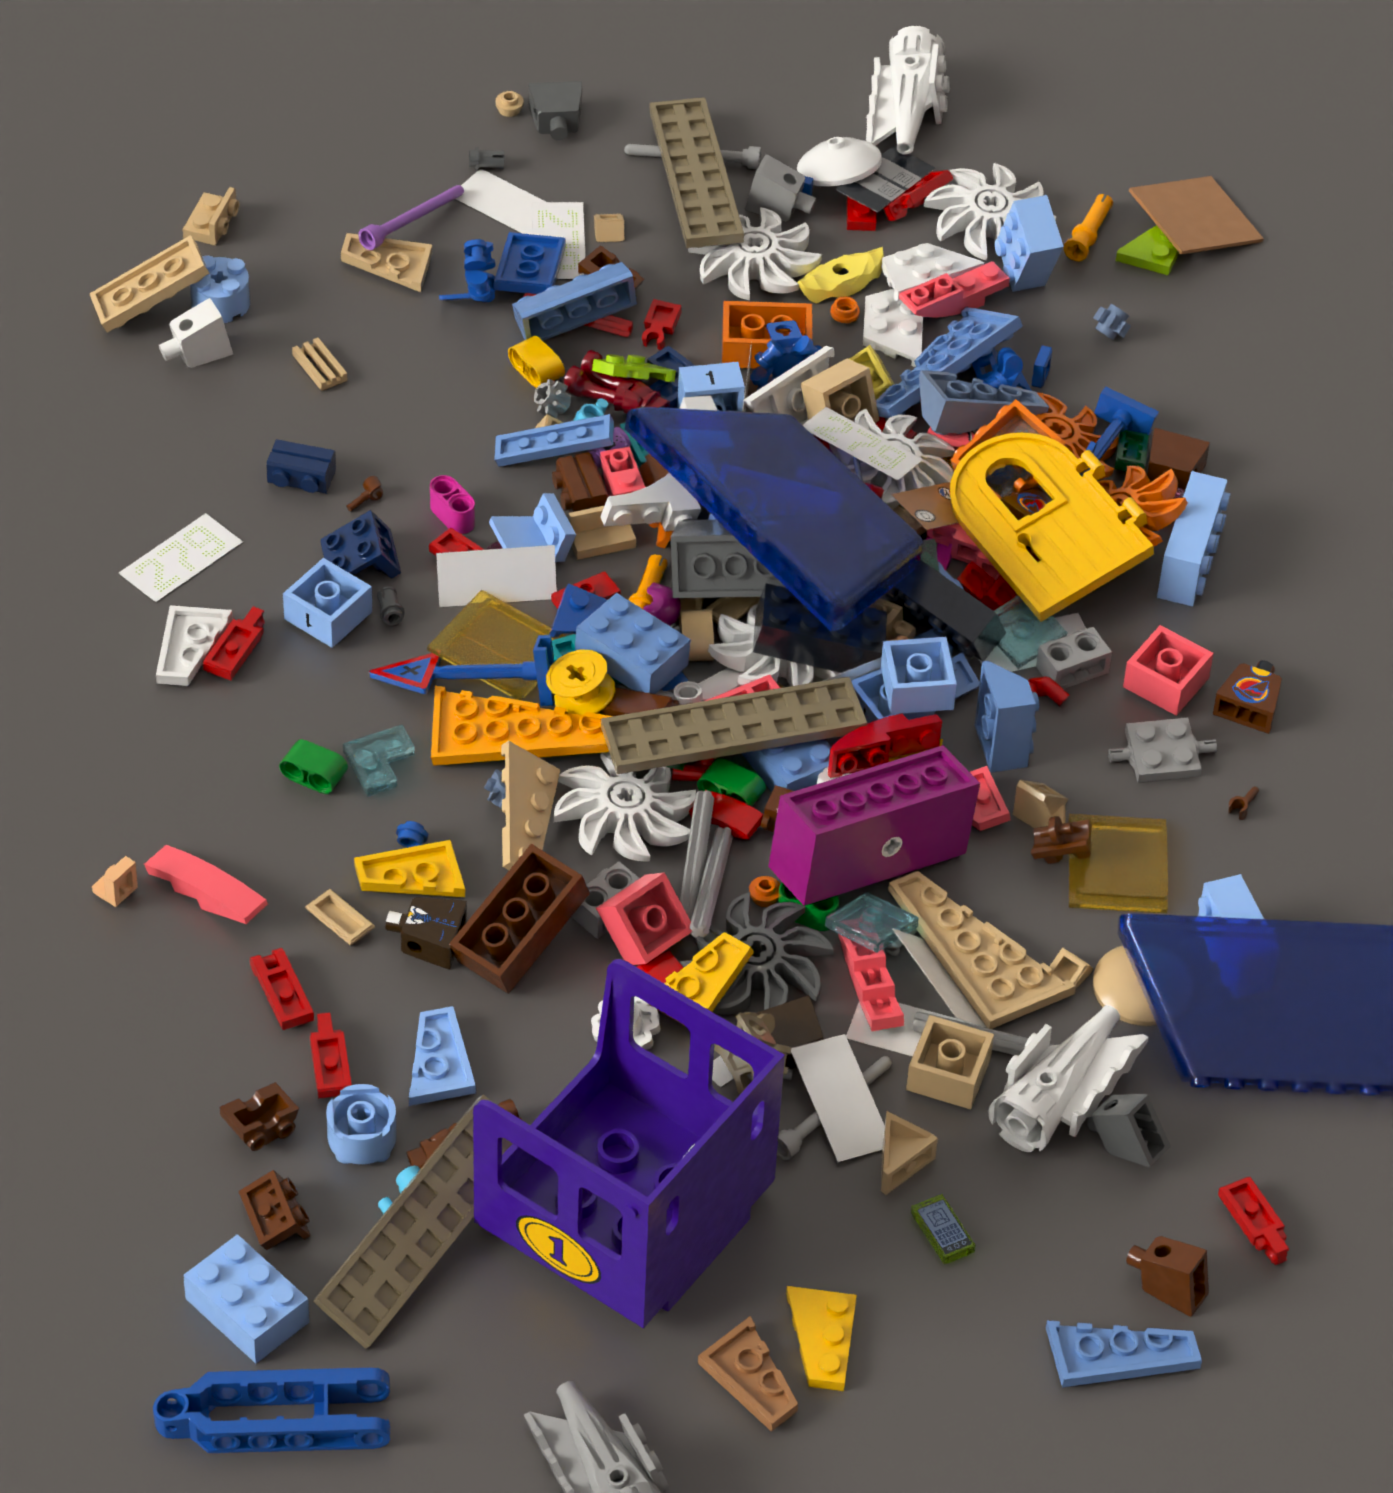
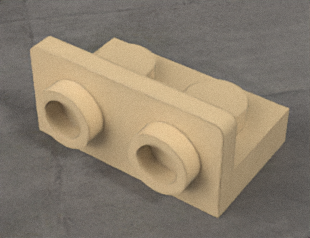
[183,187,239,246]

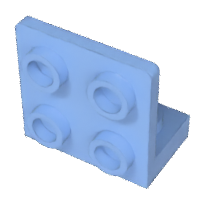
[489,493,576,562]

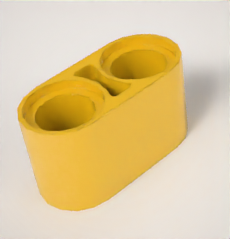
[508,335,565,388]

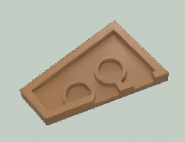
[698,1316,798,1432]

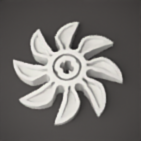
[924,163,1056,260]
[688,207,822,300]
[829,409,955,510]
[708,604,840,686]
[554,752,696,862]

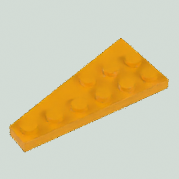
[431,685,613,766]

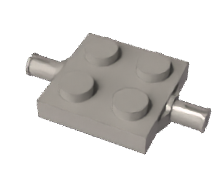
[1108,717,1217,782]

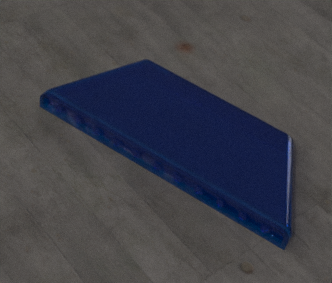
[625,407,923,632]
[1117,913,1393,1096]

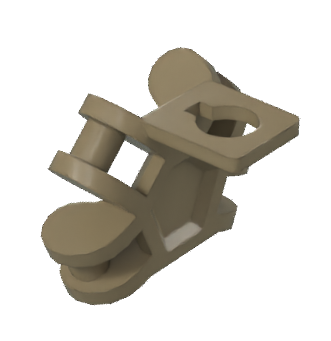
[714,1012,792,1095]

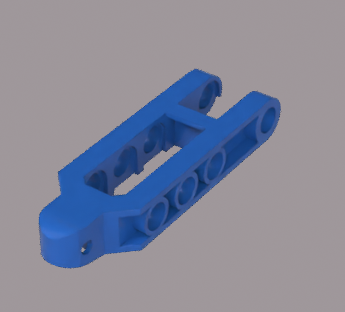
[153,1368,390,1453]

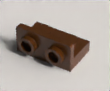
[239,1170,311,1250]

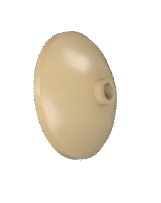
[1093,943,1193,1026]

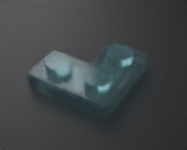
[343,724,415,797]

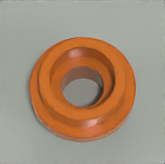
[830,296,860,323]
[749,876,780,907]

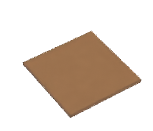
[1129,176,1264,254]

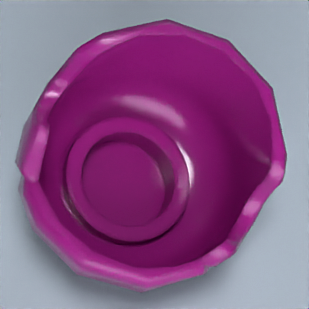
[644,582,681,626]

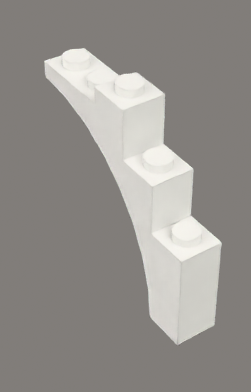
[601,395,734,531]

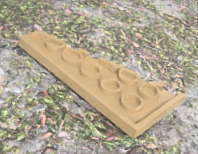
[888,871,1076,1029]

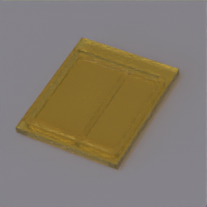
[427,589,565,701]
[1069,813,1168,914]

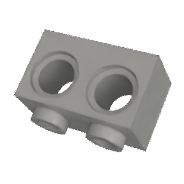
[1036,627,1112,689]
[571,861,640,939]

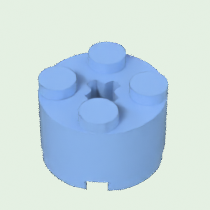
[190,255,250,323]
[326,1084,397,1164]

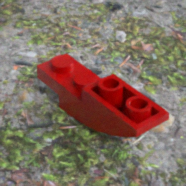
[828,713,942,778]

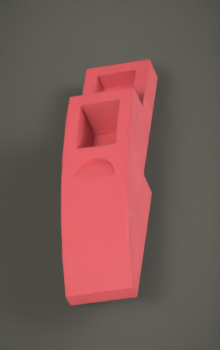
[899,261,1010,318]

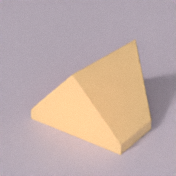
[1013,780,1068,828]
[881,1111,938,1195]

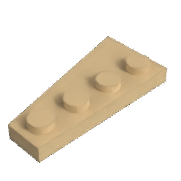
[501,741,560,870]

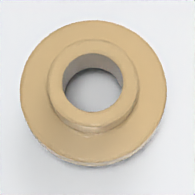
[496,91,524,117]

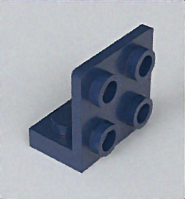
[320,510,401,579]

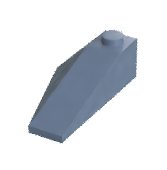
[919,370,1049,435]

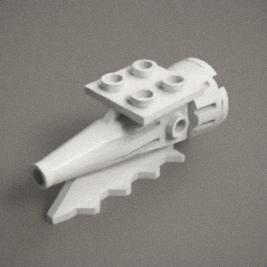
[866,26,950,154]
[988,1005,1149,1152]

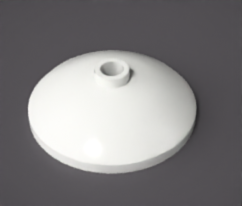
[797,137,882,186]

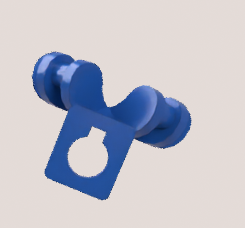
[439,239,496,302]
[750,320,822,390]
[972,347,1032,391]

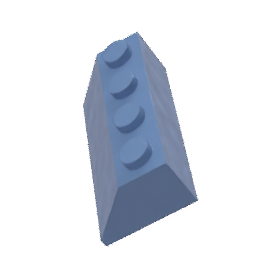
[512,262,637,341]

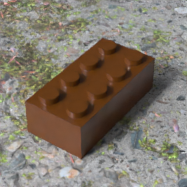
[449,844,590,994]

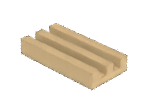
[292,337,348,391]

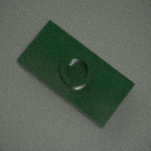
[1114,430,1150,471]

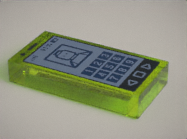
[911,1194,976,1265]

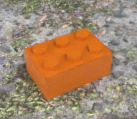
[722,301,812,369]

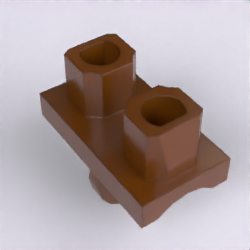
[1031,816,1092,864]

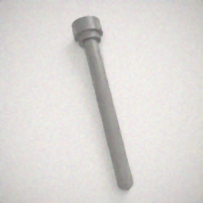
[624,144,761,170]
[777,1056,892,1160]

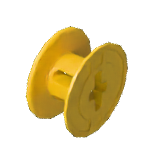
[546,649,616,715]

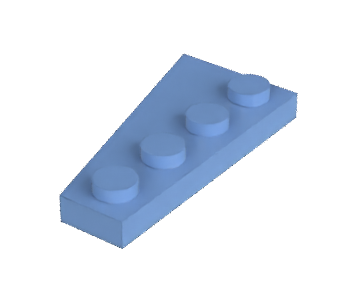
[1046,1320,1202,1388]

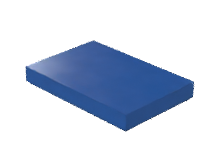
[494,232,566,294]

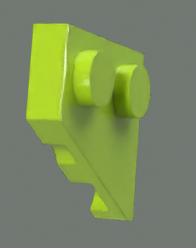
[1116,225,1179,276]
[592,354,676,382]

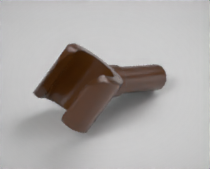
[346,476,383,512]
[1228,786,1259,820]

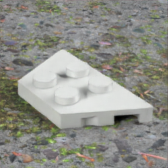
[881,243,984,301]
[863,289,923,367]
[743,346,835,431]

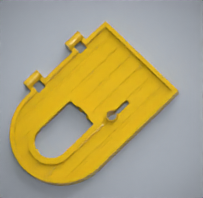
[950,432,1154,622]

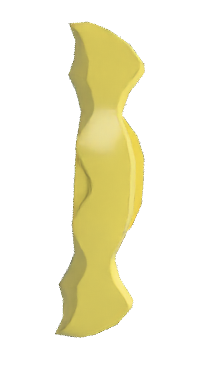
[797,247,884,303]

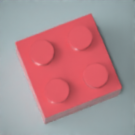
[1123,625,1214,716]
[596,872,692,965]

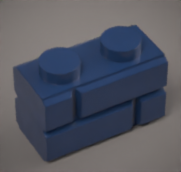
[266,439,336,494]

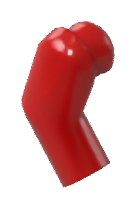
[1028,676,1070,707]
[672,758,715,781]

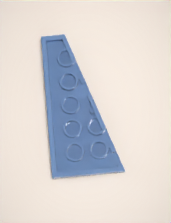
[876,307,1023,419]

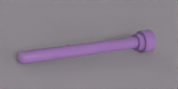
[358,185,464,250]

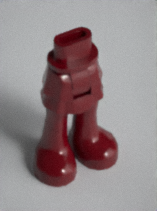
[564,350,670,418]

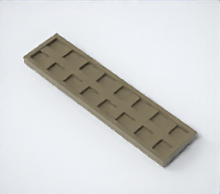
[649,97,744,248]
[601,677,867,775]
[313,1094,513,1349]

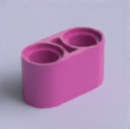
[430,475,475,534]

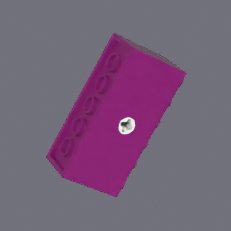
[768,745,980,906]

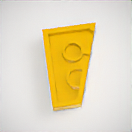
[354,840,465,897]
[649,932,754,1026]
[786,1286,857,1391]

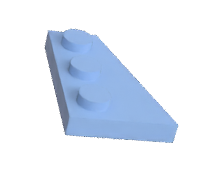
[409,1006,476,1106]

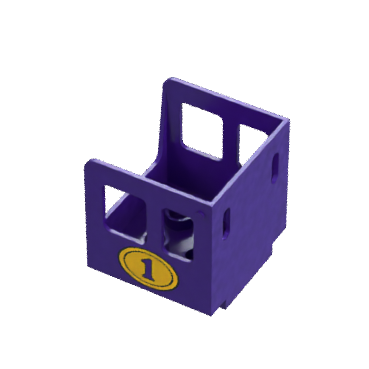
[473,959,785,1329]

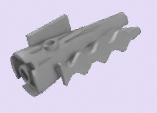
[524,1381,669,1493]

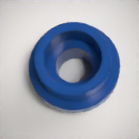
[396,821,429,848]

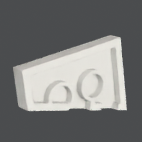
[156,605,233,686]

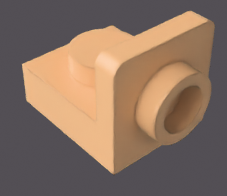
[92,856,138,907]

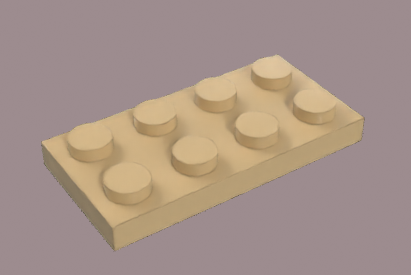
[90,235,210,333]

